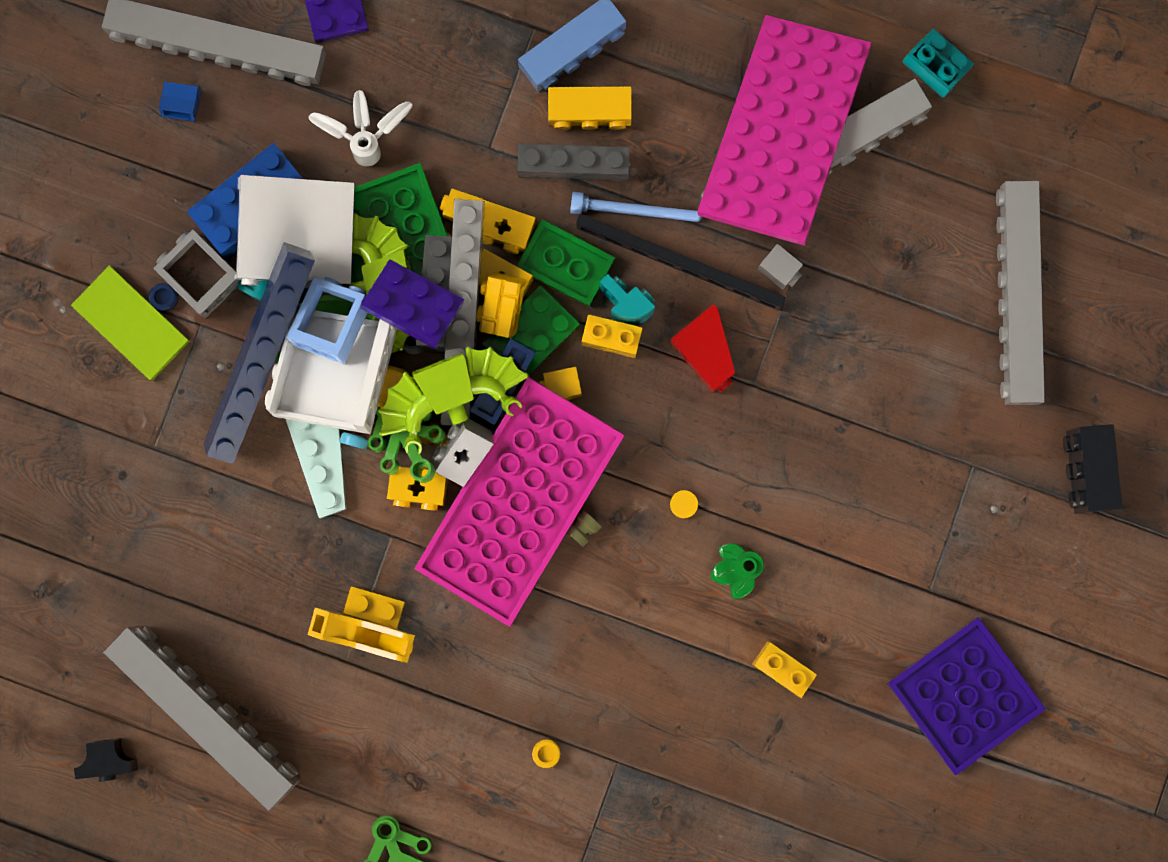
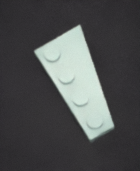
[286,419,347,519]

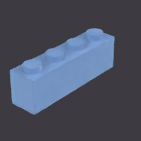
[518,0,626,92]

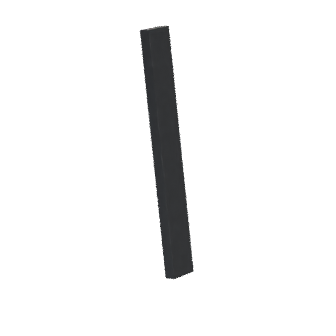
[576,214,786,310]

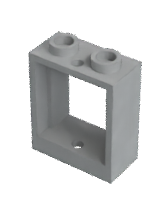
[153,229,241,318]

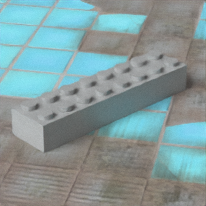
[103,626,301,811]

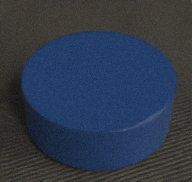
[149,283,178,312]

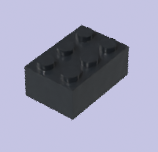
[1063,424,1123,514]

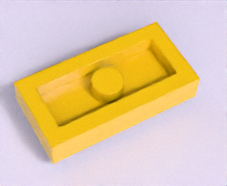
[343,586,405,629]

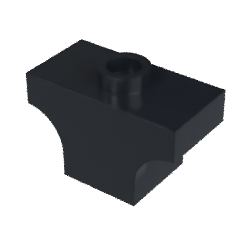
[74,738,138,782]

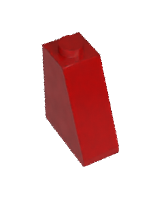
[670,304,735,393]

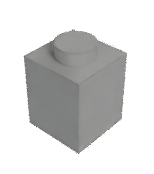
[758,244,803,290]

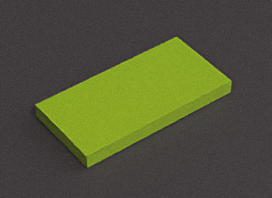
[71,266,190,381]

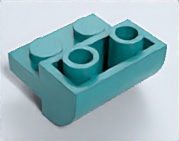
[902,28,974,98]
[600,274,655,325]

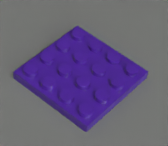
[887,617,1046,776]

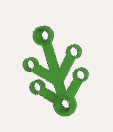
[368,407,445,483]
[364,815,432,862]

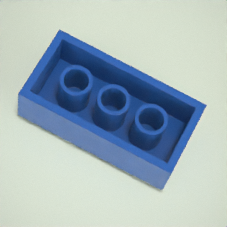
[186,143,303,259]

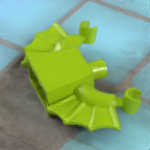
[349,213,411,354]
[378,347,528,454]

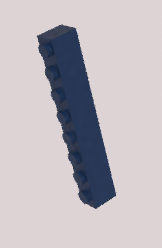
[204,242,315,464]

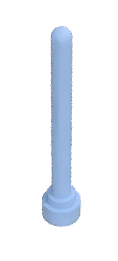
[570,191,702,222]

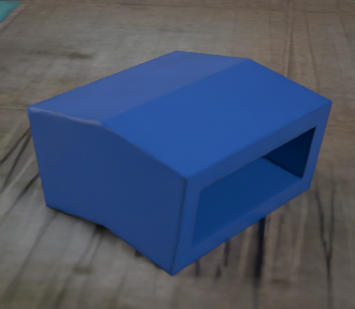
[159,82,201,122]

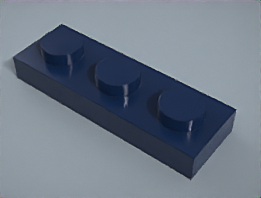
[470,337,536,425]

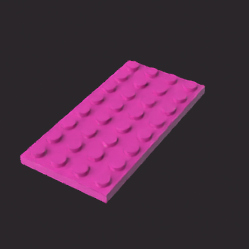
[697,15,871,246]
[414,377,625,627]

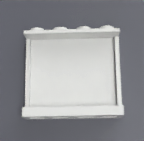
[234,175,354,289]
[265,303,397,434]

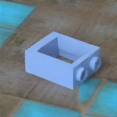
[286,277,368,365]

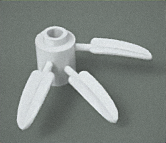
[309,90,413,167]

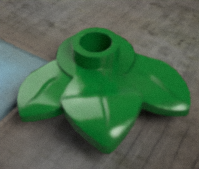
[710,543,764,599]

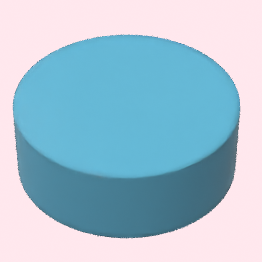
[339,432,368,450]

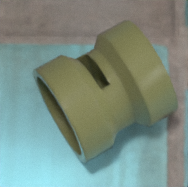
[567,508,602,547]

